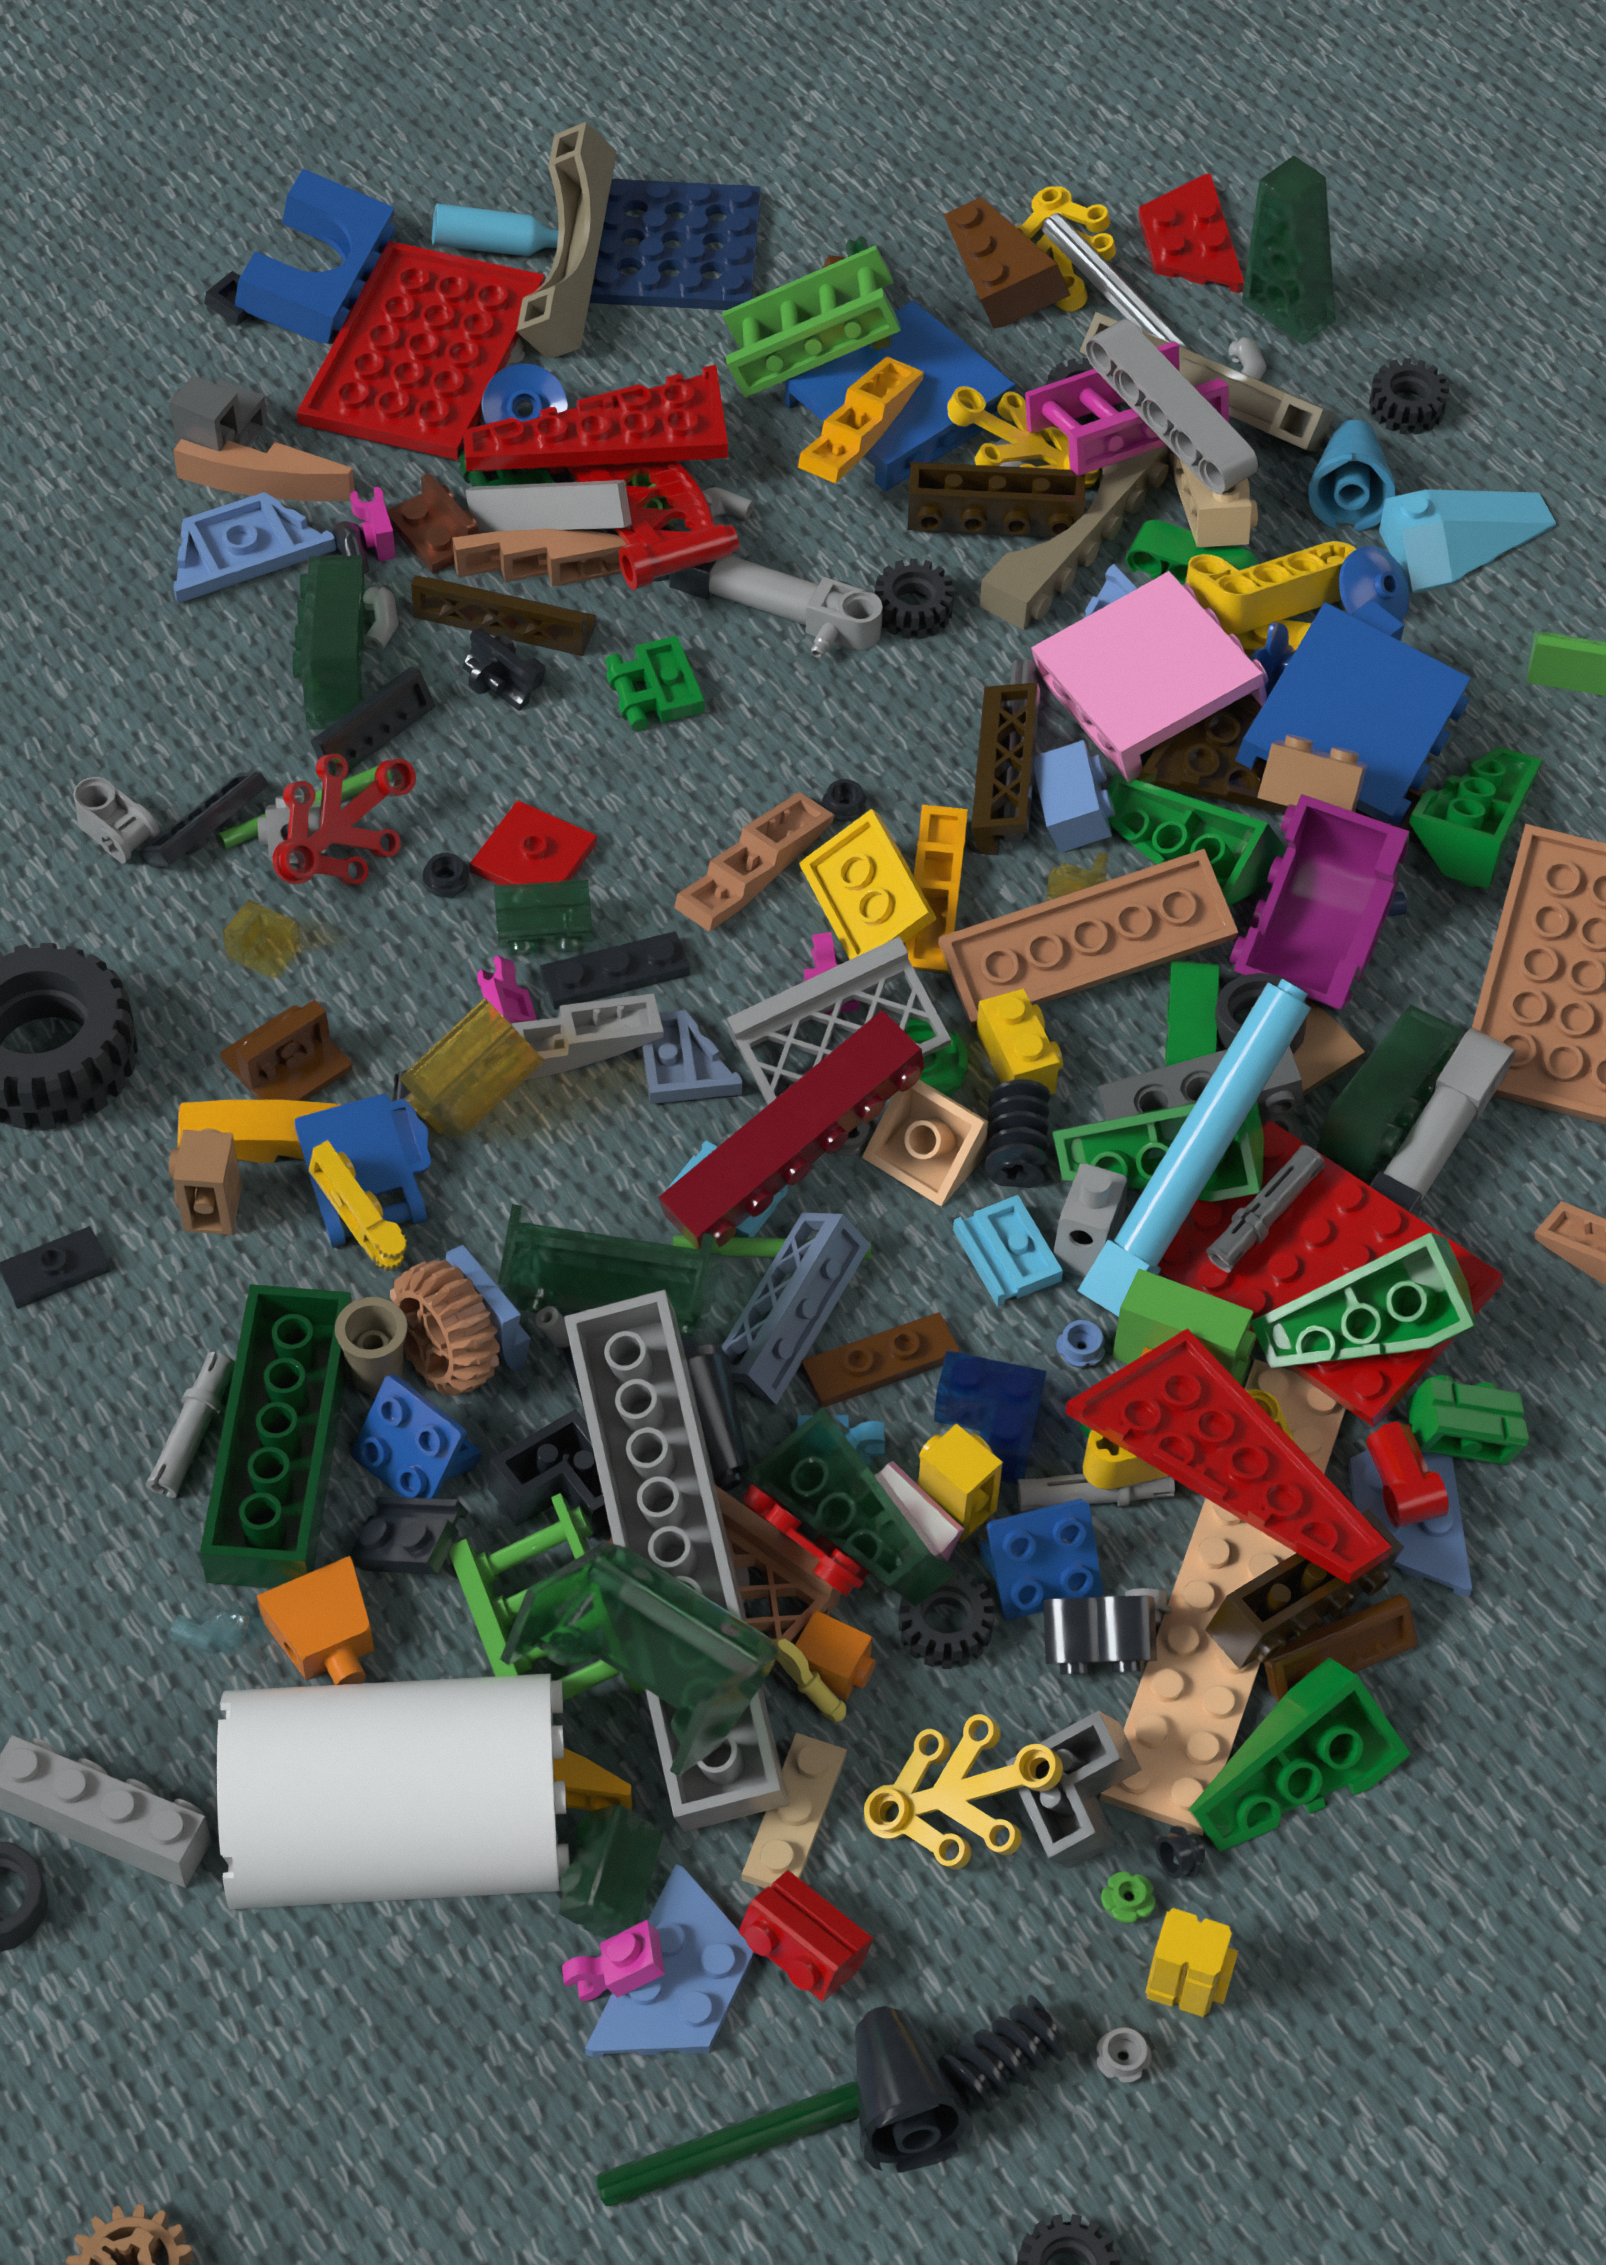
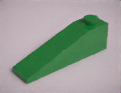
[1409,746,1542,889]
[1107,773,1286,906]
[1053,1101,1264,1202]
[1251,1232,1477,1368]
[1188,1657,1411,1852]

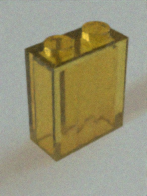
[399,998,544,1139]

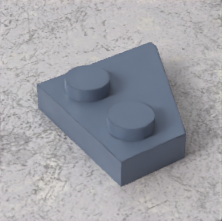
[641,1010,742,1104]

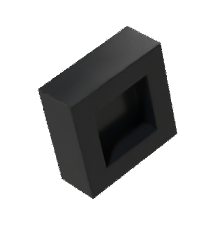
[204,271,251,327]

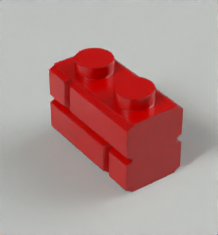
[738,1870,873,2003]

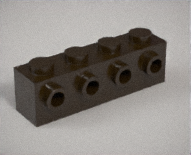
[907,462,1085,537]
[1205,1509,1404,1669]

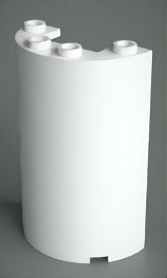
[217,1674,570,1909]

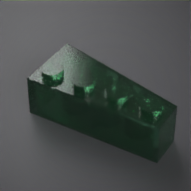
[1241,156,1336,345]
[292,555,365,730]
[744,1407,956,1607]

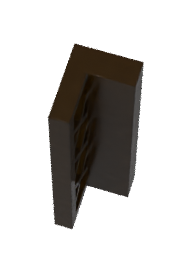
[411,575,596,656]
[971,682,1040,856]

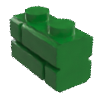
[1406,1375,1529,1465]

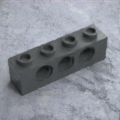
[1098,1046,1305,1120]

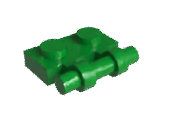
[605,636,705,731]

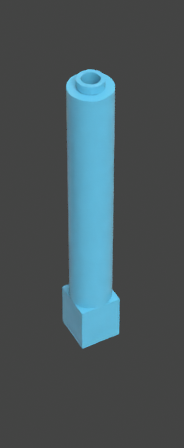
[1077,979,1311,1317]

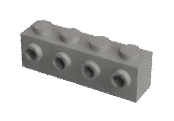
[0,1735,212,1888]

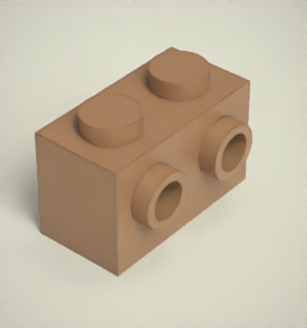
[1257,734,1368,812]
[169,1129,242,1235]

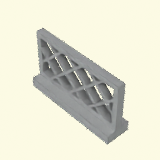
[727,936,951,1105]

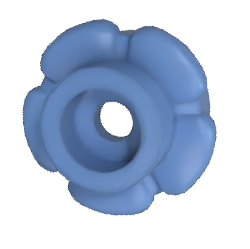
[1056,1320,1105,1368]

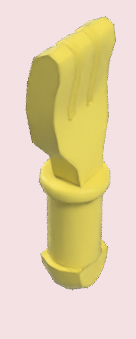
[761,1639,846,1723]

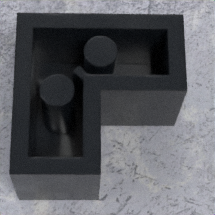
[488,1409,610,1540]

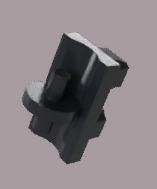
[462,628,546,711]

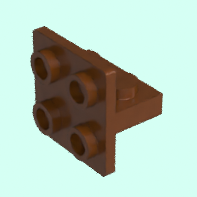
[220,999,352,1101]

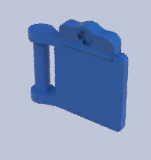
[294,1094,431,1248]

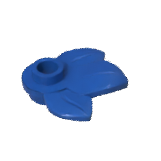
[1250,622,1295,698]

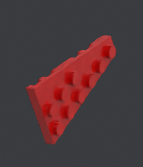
[463,364,728,472]
[1065,1328,1392,1584]

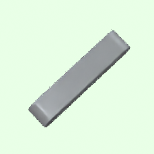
[1085,319,1258,494]

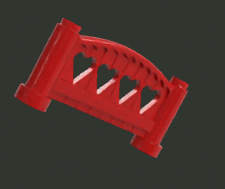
[547,461,739,590]

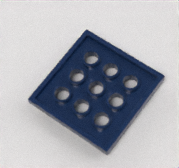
[589,179,761,310]

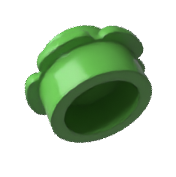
[1101,1871,1155,1923]

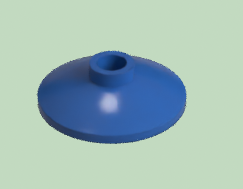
[482,364,568,424]
[1339,546,1409,622]

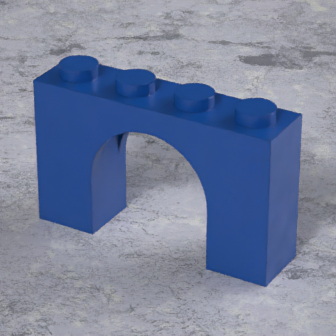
[234,169,397,344]

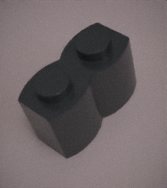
[1043,1595,1157,1675]

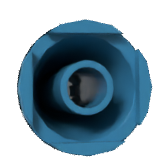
[1308,420,1396,531]

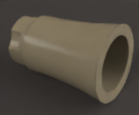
[335,1297,407,1399]

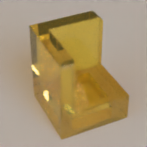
[1046,852,1109,901]
[223,899,300,979]

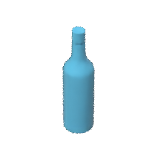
[432,203,559,256]

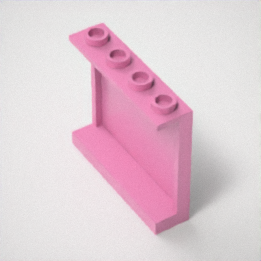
[1031,571,1269,783]

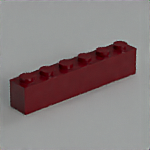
[658,1010,925,1256]

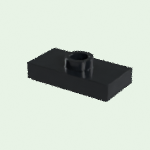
[0,1226,110,1309]

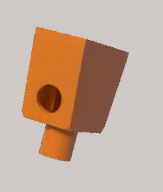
[257,1556,374,1685]

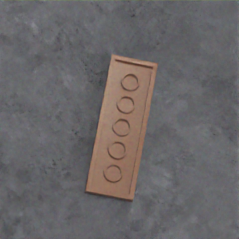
[938,849,1238,1028]

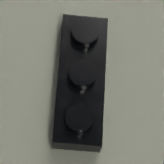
[540,931,690,1010]

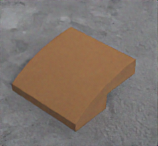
[1293,998,1365,1096]

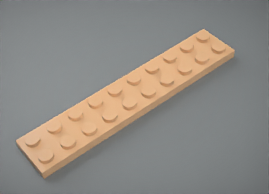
[1100,1359,1346,1836]

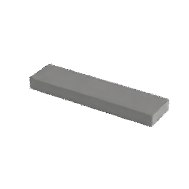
[465,480,632,533]

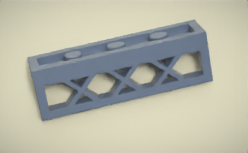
[722,1212,871,1405]

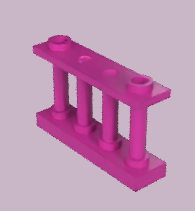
[1025,341,1229,476]

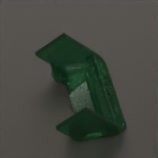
[498,1204,722,1337]
[500,1543,778,1777]

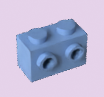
[1034,740,1115,853]

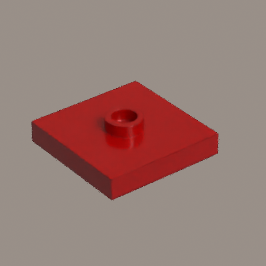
[470,800,597,908]

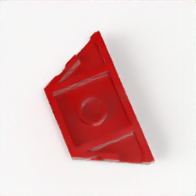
[1138,173,1244,293]

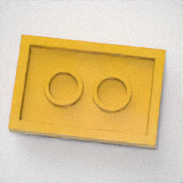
[799,809,937,960]

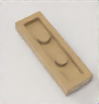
[742,1733,847,1888]

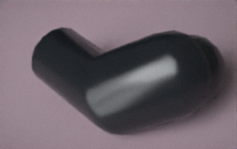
[332,521,370,577]

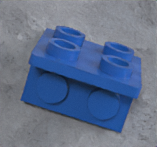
[351,1374,482,1499]
[978,1498,1103,1620]

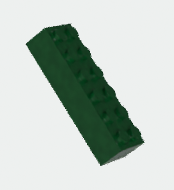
[200,1284,352,1588]

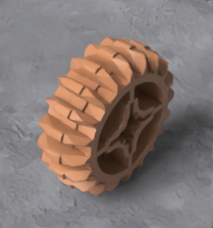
[390,1260,500,1397]

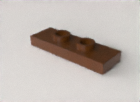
[801,1312,960,1409]
[1264,1593,1418,1702]

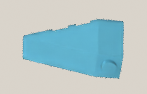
[1379,489,1556,594]

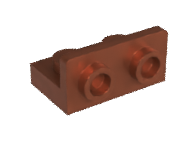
[387,473,479,574]

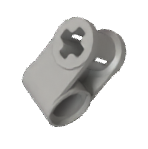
[73,777,160,863]

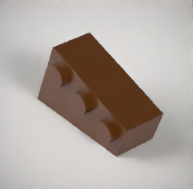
[943,197,1070,329]

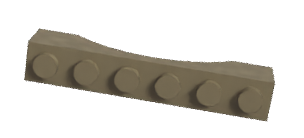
[517,122,617,358]
[1079,312,1335,452]
[980,445,1169,630]

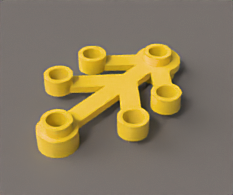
[1015,186,1116,312]
[947,386,1099,488]
[864,1714,1063,1869]

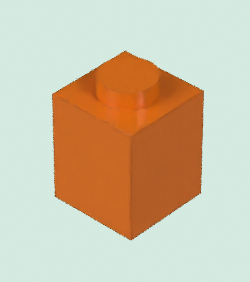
[795,1610,876,1701]

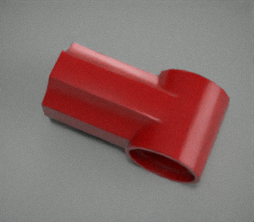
[1366,1421,1449,1528]

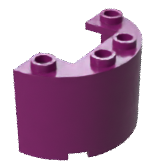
[1230,794,1409,1010]

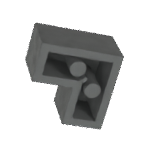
[169,375,268,452]
[1006,1710,1142,1868]

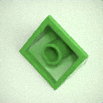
[1527,630,1606,696]

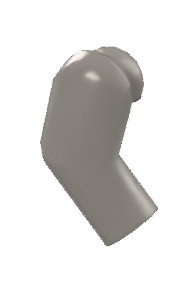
[702,487,755,521]

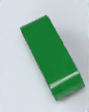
[1125,520,1259,584]
[1165,961,1219,1067]

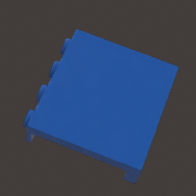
[785,300,1016,492]
[1235,602,1471,826]

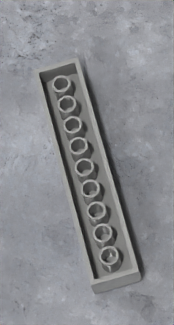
[564,1290,789,1832]

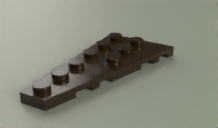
[1138,695,1426,844]

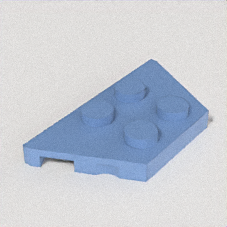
[174,492,336,603]
[1348,1428,1472,1596]
[585,1864,755,2058]

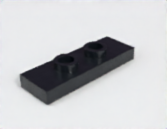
[310,666,436,776]
[140,771,269,867]

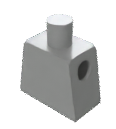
[1053,1163,1128,1277]

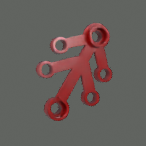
[273,753,416,885]
[741,1484,870,1597]

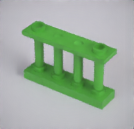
[722,245,901,398]
[449,1493,646,1701]

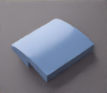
[445,1245,531,1372]

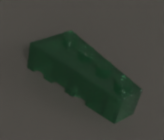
[1316,1004,1462,1185]

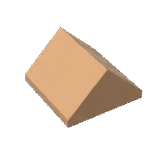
[862,1080,988,1207]

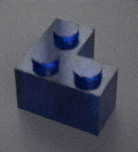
[934,1350,1047,1484]

